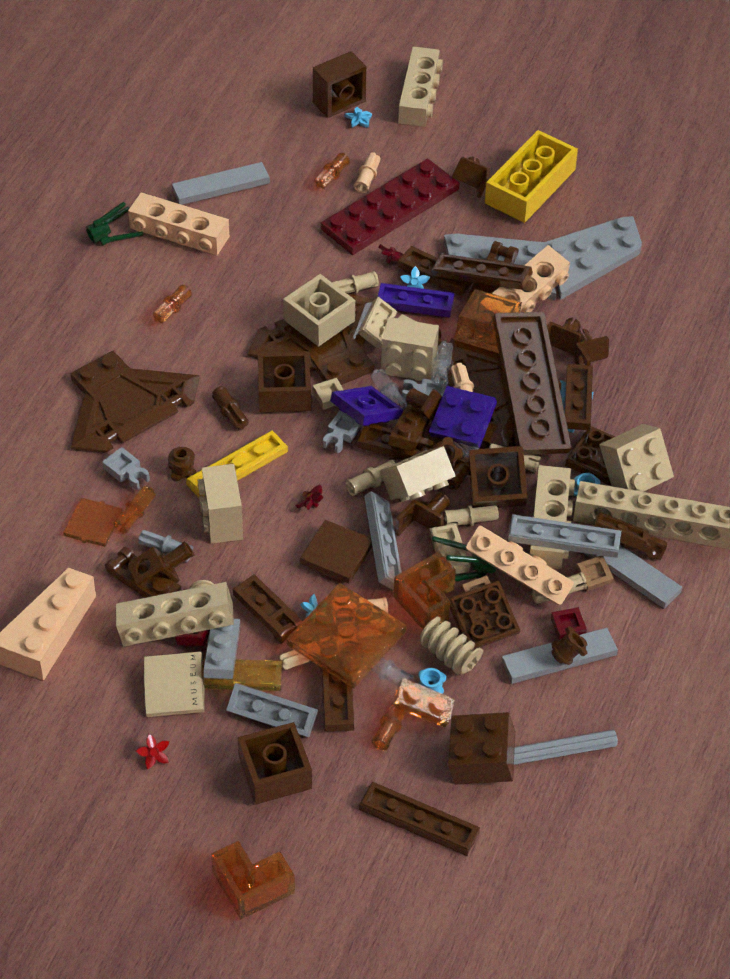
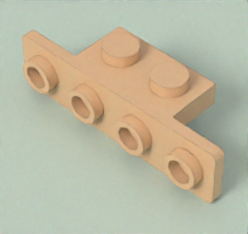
[466,526,574,606]

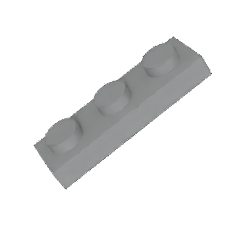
[204,619,240,679]
[226,683,318,737]

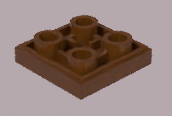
[565,426,615,486]
[300,520,373,584]
[447,581,521,650]

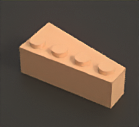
[0,568,96,681]

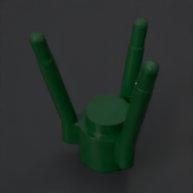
[85,202,143,246]
[432,536,496,583]

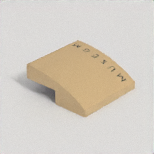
[144,652,205,717]

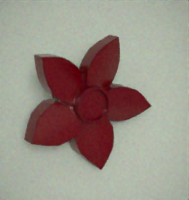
[378,244,403,263]
[295,484,324,510]

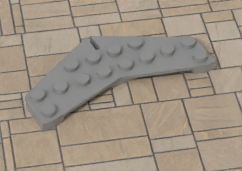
[444,216,642,301]

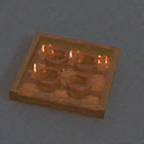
[287,583,406,689]

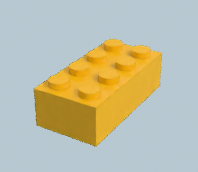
[485,130,578,223]

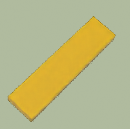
[186,430,288,498]

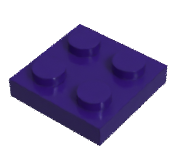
[330,386,404,426]
[429,386,497,448]

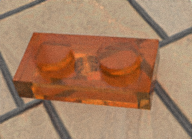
[393,678,455,728]

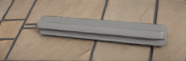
[514,730,618,765]

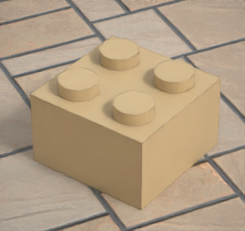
[283,274,355,347]
[381,317,439,381]
[599,424,674,492]
[379,446,455,502]
[198,464,243,544]

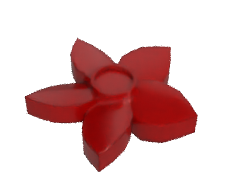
[135,733,170,770]

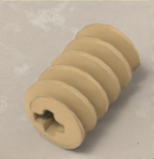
[419,616,483,675]

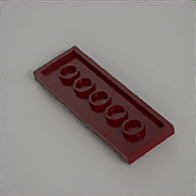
[321,158,460,255]

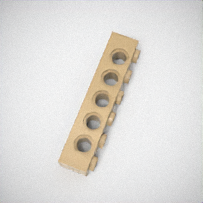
[573,481,730,549]

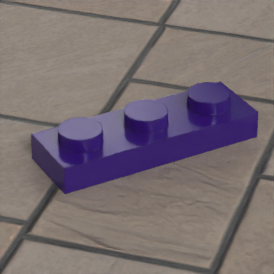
[378,283,454,318]

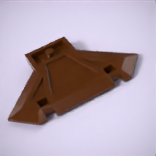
[248,293,375,385]
[437,338,562,447]
[70,351,200,453]

